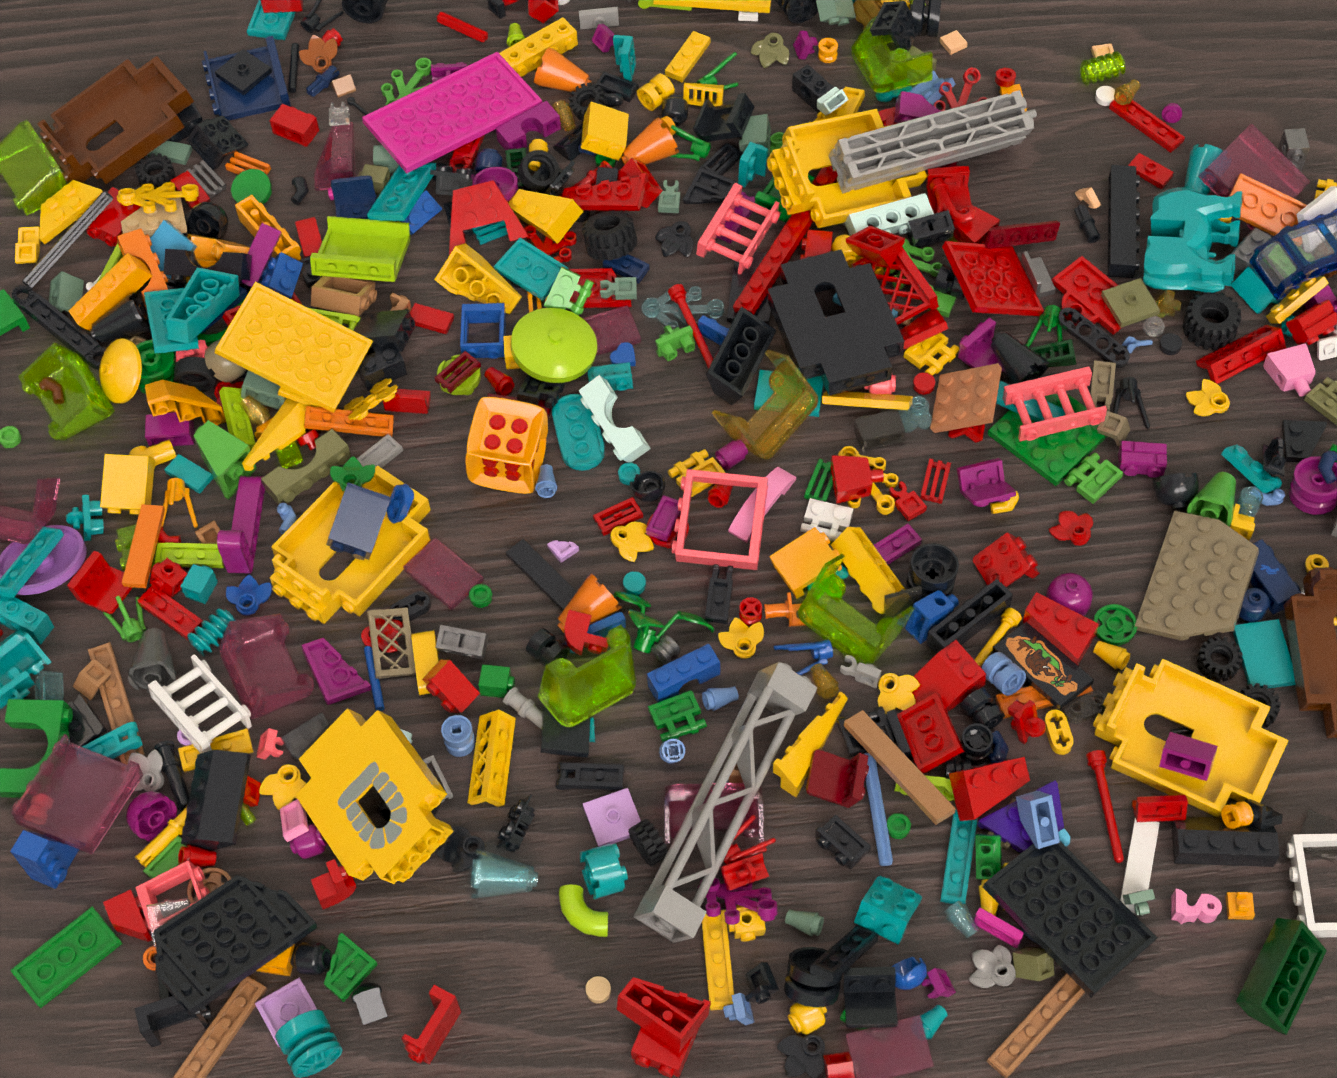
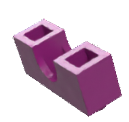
[496,101,561,150]

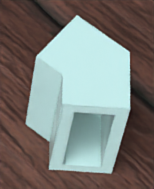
[817,86,849,115]

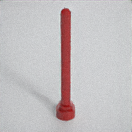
[668,284,713,368]
[1086,750,1124,863]

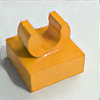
[1225,892,1255,920]

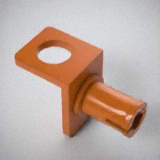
[764,592,815,627]

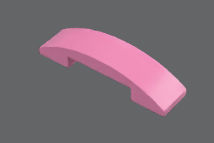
[728,467,796,543]

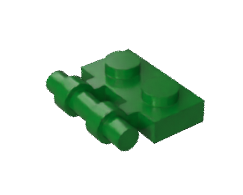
[648,690,707,743]

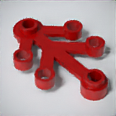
[933,68,987,111]
[524,225,577,263]

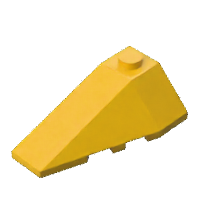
[434,243,522,314]

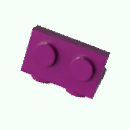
[958,318,1003,373]
[957,458,1016,507]

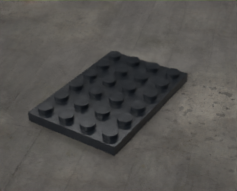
[983,841,1158,998]

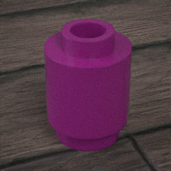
[714,439,748,470]

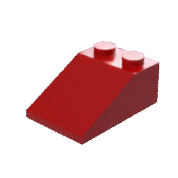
[912,640,986,712]

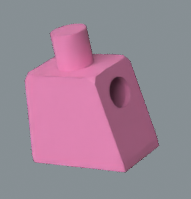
[1263,343,1315,397]

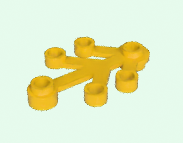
[117,182,199,213]
[838,446,899,515]

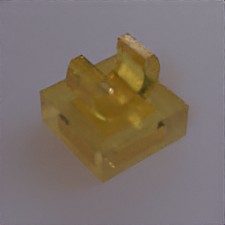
[1154,290,1181,319]

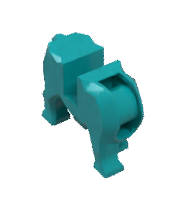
[1143,187,1242,293]

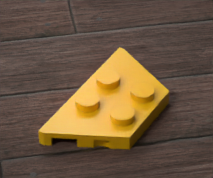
[39,180,103,244]

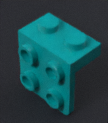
[854,876,922,945]

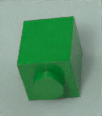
[478,664,515,698]

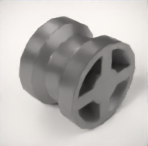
[651,635,681,665]

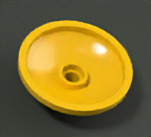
[99,339,142,404]

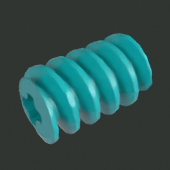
[187,608,240,657]

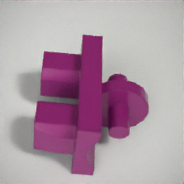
[431,62,467,83]

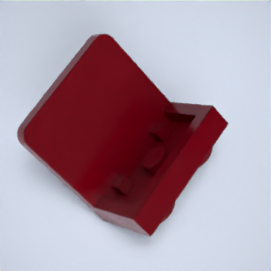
[806,749,869,808]

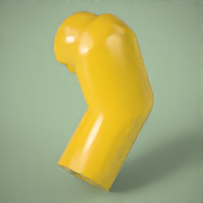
[990,491,1019,514]

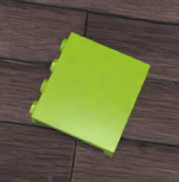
[310,216,410,282]

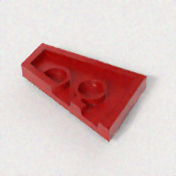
[900,308,949,350]

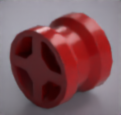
[739,597,762,626]

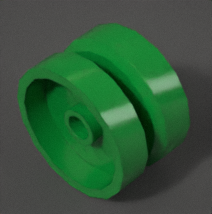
[136,340,177,394]

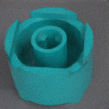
[579,843,628,899]

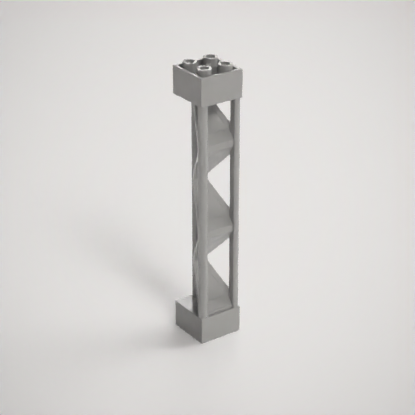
[633,662,818,943]

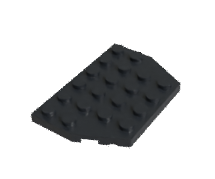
[154,875,317,1016]

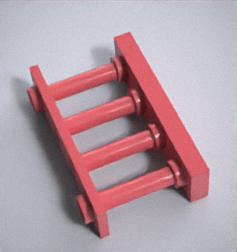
[696,183,781,275]
[1003,366,1107,442]

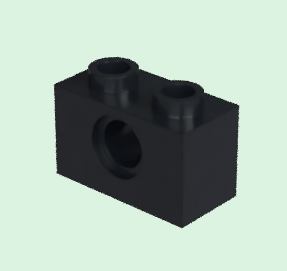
[792,64,834,113]

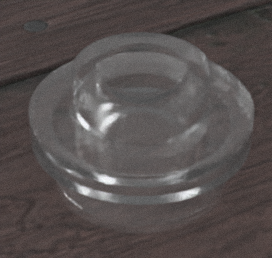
[1143,316,1165,337]

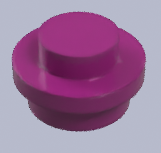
[1162,103,1183,123]

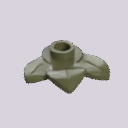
[751,33,789,69]

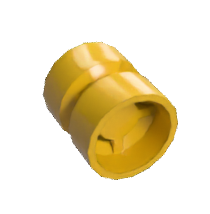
[637,73,675,111]

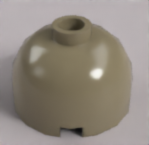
[204,339,247,382]

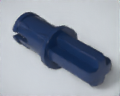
[306,65,340,97]

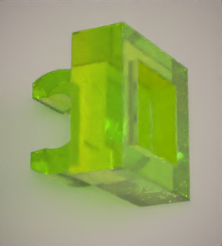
[275,441,303,469]

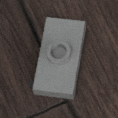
[579,7,619,30]

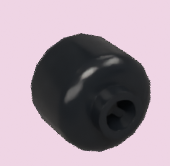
[662,95,688,127]
[292,942,331,975]

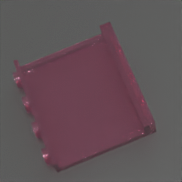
[1198,123,1311,231]
[11,734,143,855]

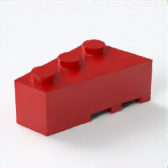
[1022,592,1099,665]
[617,977,711,1053]

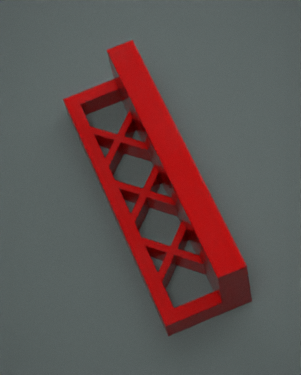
[1196,325,1286,384]

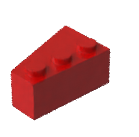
[949,757,1030,821]

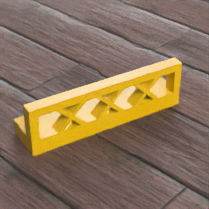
[467,709,516,807]

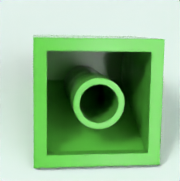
[193,420,257,500]

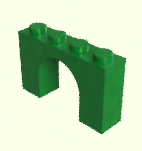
[0,699,73,799]

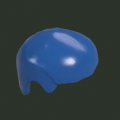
[892,957,927,990]

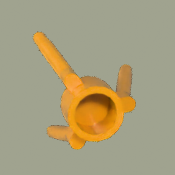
[161,478,198,528]

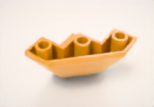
[186,234,250,285]
[145,380,226,426]

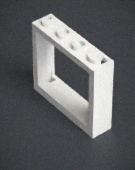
[1286,834,1337,938]

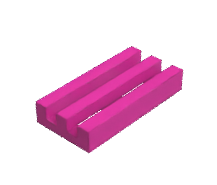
[973,908,1024,948]

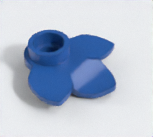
[226,575,272,615]

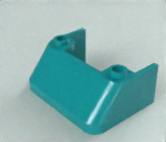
[0,631,51,686]

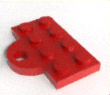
[1052,256,1123,335]

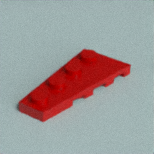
[562,173,648,211]

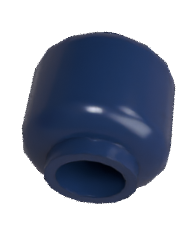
[475,148,502,173]
[1239,588,1270,622]

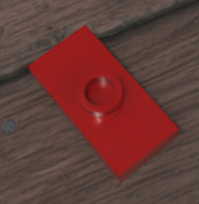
[1128,153,1174,189]

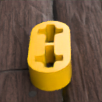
[1044,710,1073,755]

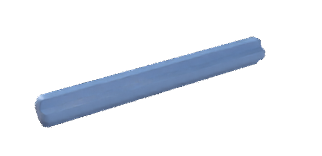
[864,753,893,866]

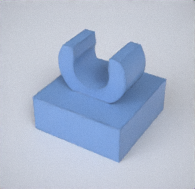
[723,993,755,1025]

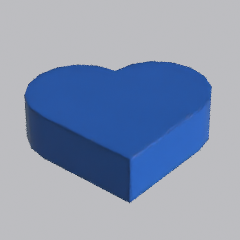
[610,342,636,366]

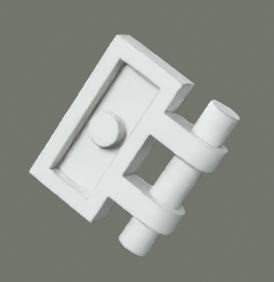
[800,498,853,542]

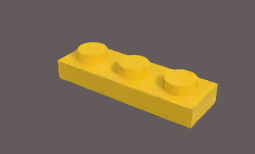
[665,31,711,82]

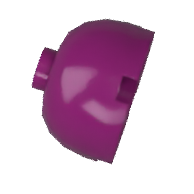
[1046,573,1093,616]
[126,791,177,841]

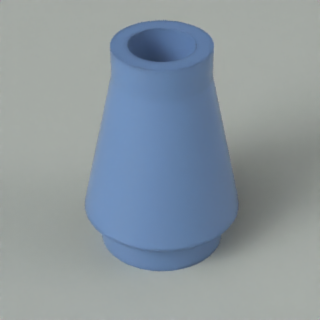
[535,464,557,498]
[702,686,739,711]

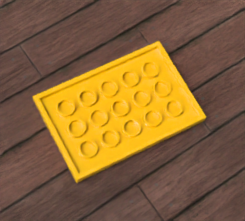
[215,282,373,413]

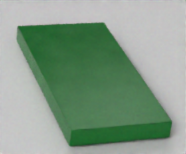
[10,906,122,1009]

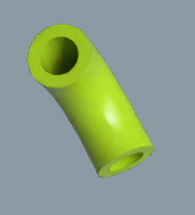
[559,884,608,937]

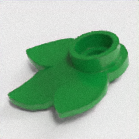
[330,456,375,492]

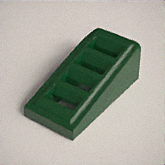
[505,148,528,188]
[1030,339,1077,367]

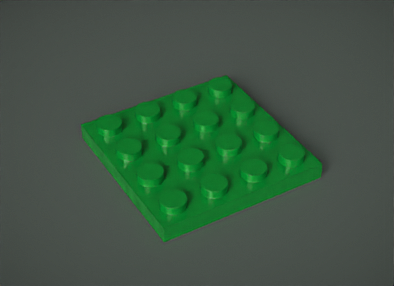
[988,394,1108,486]

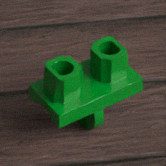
[975,834,1002,879]

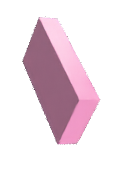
[280,799,309,842]

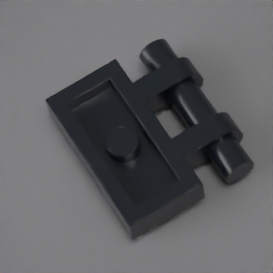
[517,374,565,409]

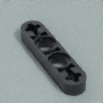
[1058,307,1130,368]

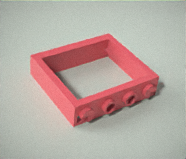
[672,469,768,570]

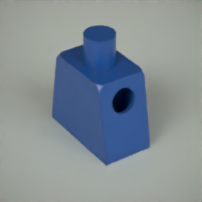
[905,590,959,644]

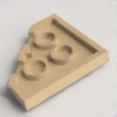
[121,198,187,237]

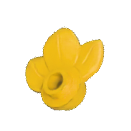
[1186,379,1230,416]
[610,522,654,562]
[718,618,764,659]
[878,673,920,714]
[259,765,306,810]

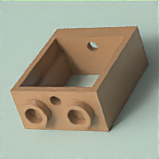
[311,276,377,317]

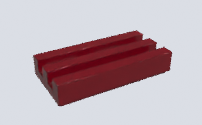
[434,351,481,394]

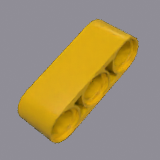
[411,630,439,695]

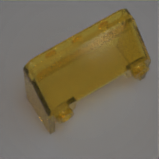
[712,350,818,459]

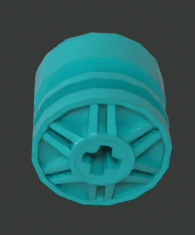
[275,1010,343,1078]

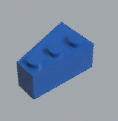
[10,830,81,889]

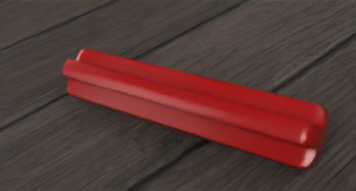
[436,11,488,43]

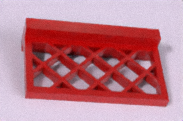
[851,247,939,325]

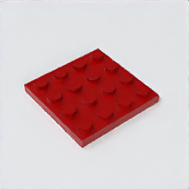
[942,241,1044,316]

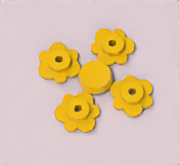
[343,378,398,420]

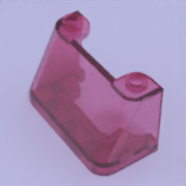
[220,613,314,719]

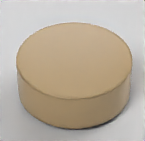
[586,976,611,1003]

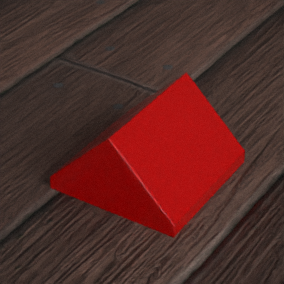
[846,226,905,268]

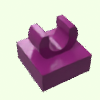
[591,24,615,52]
[793,31,818,59]
[922,968,956,999]

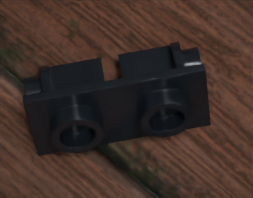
[1262,437,1286,477]

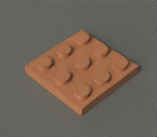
[930,363,1002,433]

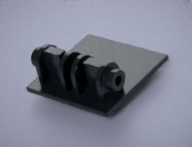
[496,794,535,853]

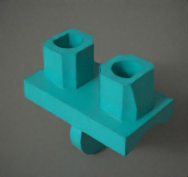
[66,495,104,541]
[0,666,35,709]

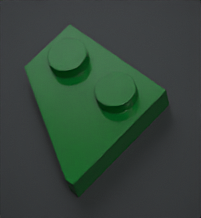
[324,933,378,1002]

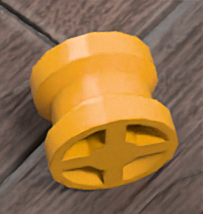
[818,38,838,63]
[1221,801,1253,829]

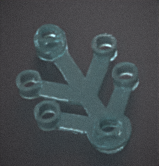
[642,286,724,330]

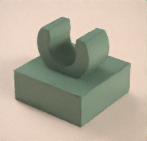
[1123,889,1155,915]

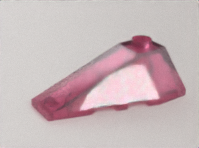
[314,122,356,191]

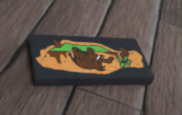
[993,622,1094,710]

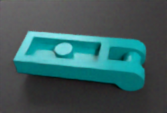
[1221,444,1282,493]
[75,722,143,766]

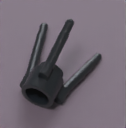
[300,0,344,33]
[1113,377,1150,429]

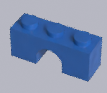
[647,644,720,703]

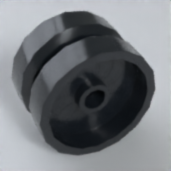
[342,0,388,24]
[910,0,941,37]
[784,947,842,1007]

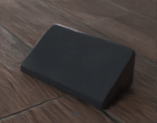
[553,124,583,161]

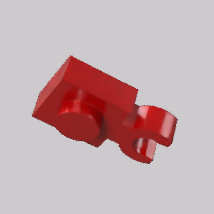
[889,481,927,521]

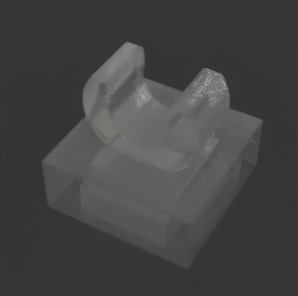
[329,101,350,126]

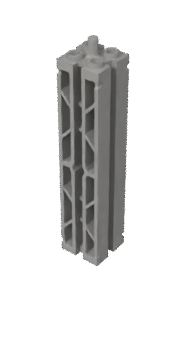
[828,90,1037,194]

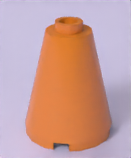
[534,47,592,92]
[621,117,679,165]
[557,574,622,633]

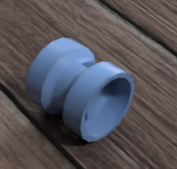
[659,739,685,763]

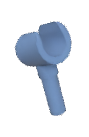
[1122,336,1153,354]

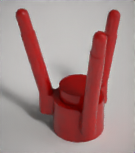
[724,815,776,864]

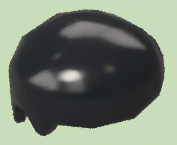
[630,471,666,502]

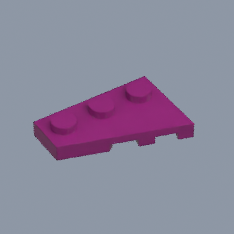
[302,638,371,706]

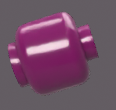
[290,824,328,859]

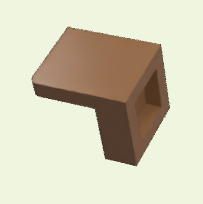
[73,659,112,700]

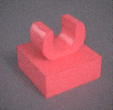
[256,728,284,760]

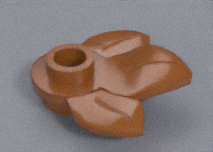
[299,35,338,73]

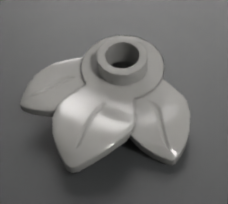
[123,750,164,792]
[969,945,1016,988]

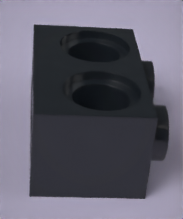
[906,210,955,248]

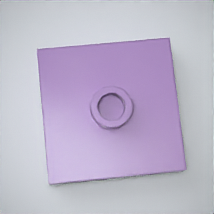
[583,788,641,846]

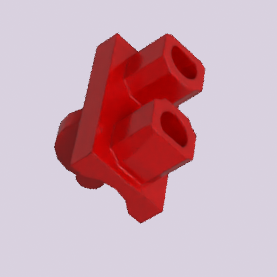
[1008,700,1046,744]
[720,852,769,890]

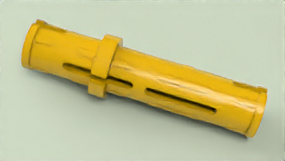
[135,806,187,868]

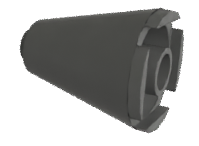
[128,628,176,693]

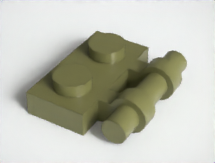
[1304,377,1337,425]

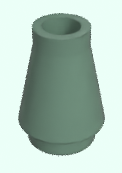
[785,909,824,937]

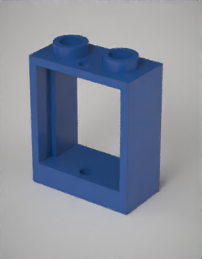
[460,303,506,359]

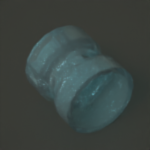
[1237,487,1263,517]

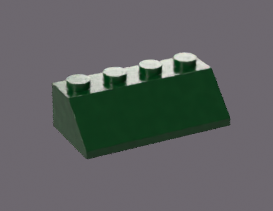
[1236,918,1327,1035]

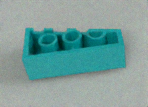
[166,267,240,344]

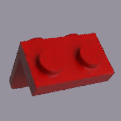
[926,166,972,214]
[973,532,1040,587]
[67,551,133,614]

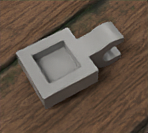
[840,655,881,689]

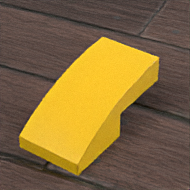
[15,227,41,264]

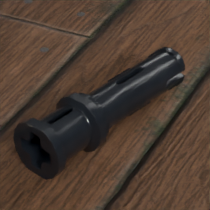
[153,740,190,811]

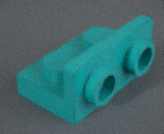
[613,35,636,82]
[738,142,769,187]
[587,362,633,391]

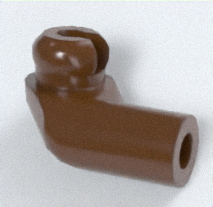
[39,377,64,404]

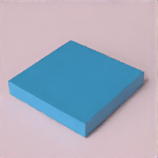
[150,220,197,279]

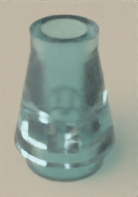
[944,900,979,939]

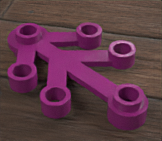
[698,878,778,925]

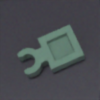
[658,180,680,213]
[600,277,637,300]

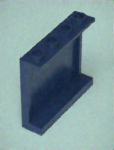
[202,36,291,121]

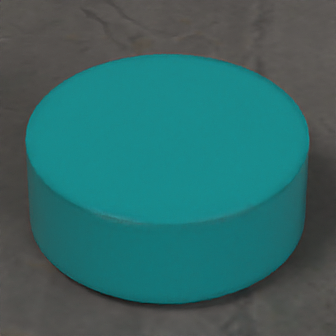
[618,462,640,485]
[623,572,646,595]

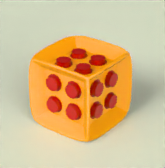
[465,397,548,494]

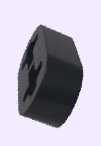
[389,591,431,622]

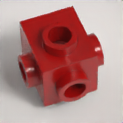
[150,558,187,598]

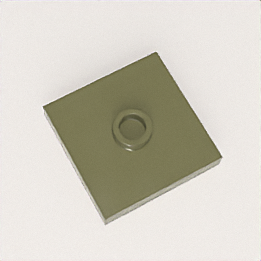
[1101,278,1160,328]

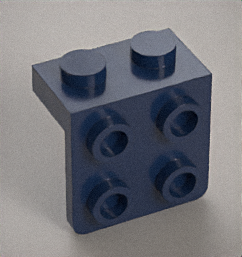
[331,175,377,220]

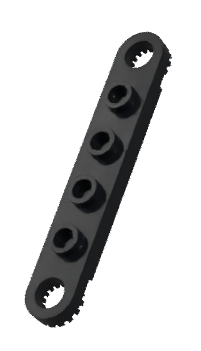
[12,285,106,370]

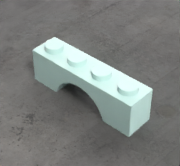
[578,375,651,463]

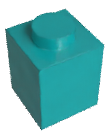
[181,564,218,604]

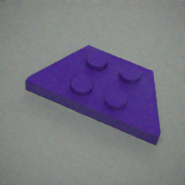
[977,780,1064,853]

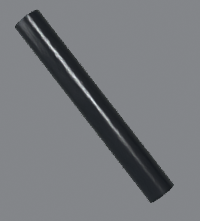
[288,43,299,93]

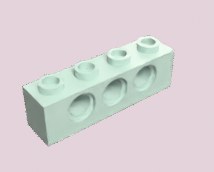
[845,193,934,236]

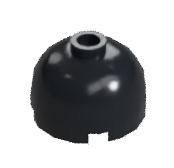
[185,202,229,239]
[1152,473,1199,510]

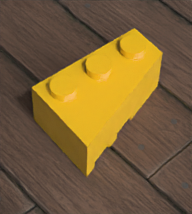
[508,189,583,244]

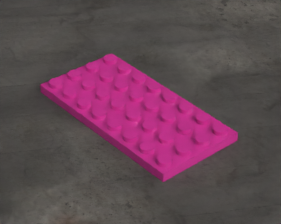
[362,52,542,174]

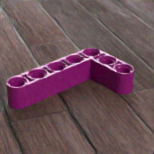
[217,476,265,573]

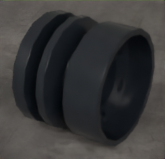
[775,0,818,23]
[906,543,959,601]

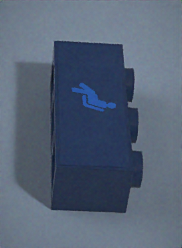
[1250,539,1301,615]

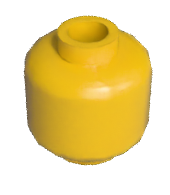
[831,234,860,267]
[787,1003,827,1035]

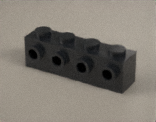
[926,579,1013,654]

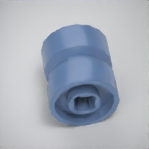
[982,652,1026,696]
[441,715,475,757]

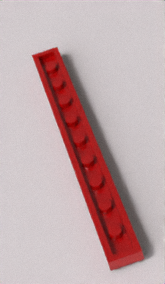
[733,166,838,315]

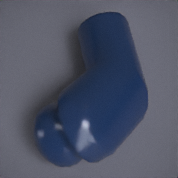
[1318,450,1337,484]
[988,731,1009,763]

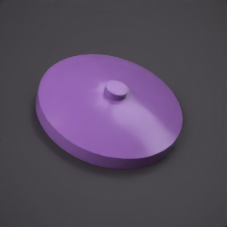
[0,525,87,595]

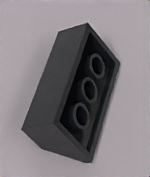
[706,307,777,405]
[181,750,251,851]
[1171,817,1280,867]

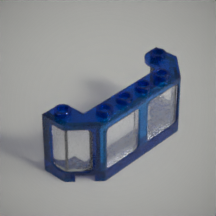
[1249,209,1337,301]

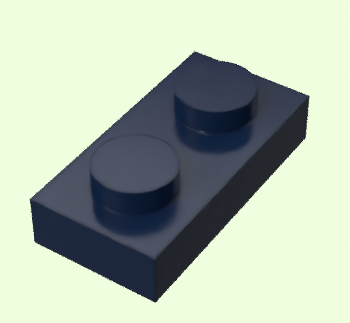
[603,254,650,284]

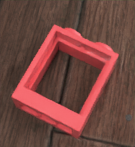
[135,860,210,932]

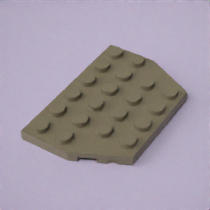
[1135,511,1259,640]

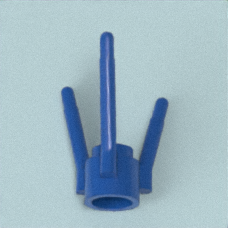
[774,640,833,675]

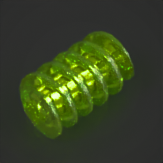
[1080,51,1126,86]

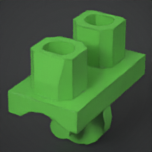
[655,325,695,361]

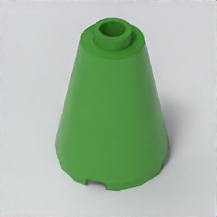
[1187,472,1236,526]

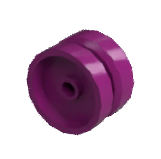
[473,167,518,202]
[1289,456,1337,515]

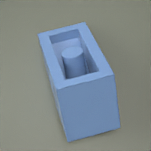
[1016,791,1060,849]

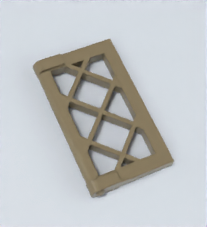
[367,608,416,679]

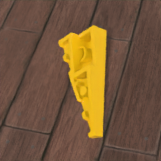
[242,398,323,471]
[773,691,848,797]

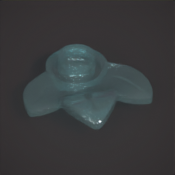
[889,396,932,433]

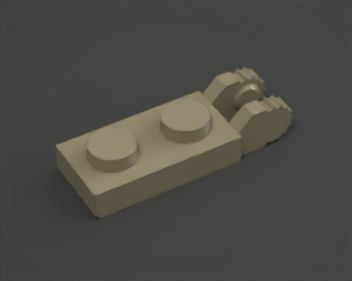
[1090,360,1116,411]

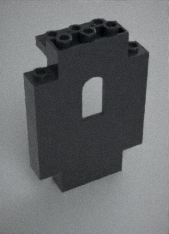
[768,249,904,396]

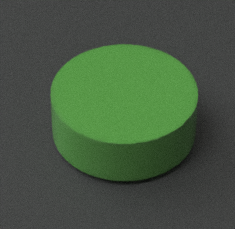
[0,426,21,448]

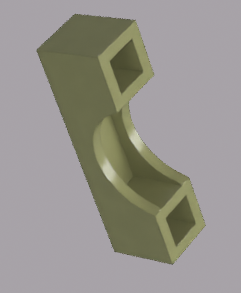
[261,429,351,505]

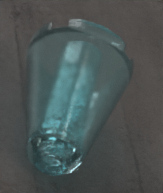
[470,849,538,899]

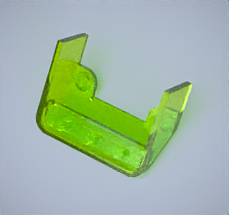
[851,16,933,93]
[798,554,915,664]

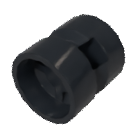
[934,265,965,300]
[526,628,570,670]
[961,688,1005,730]
[960,723,993,766]

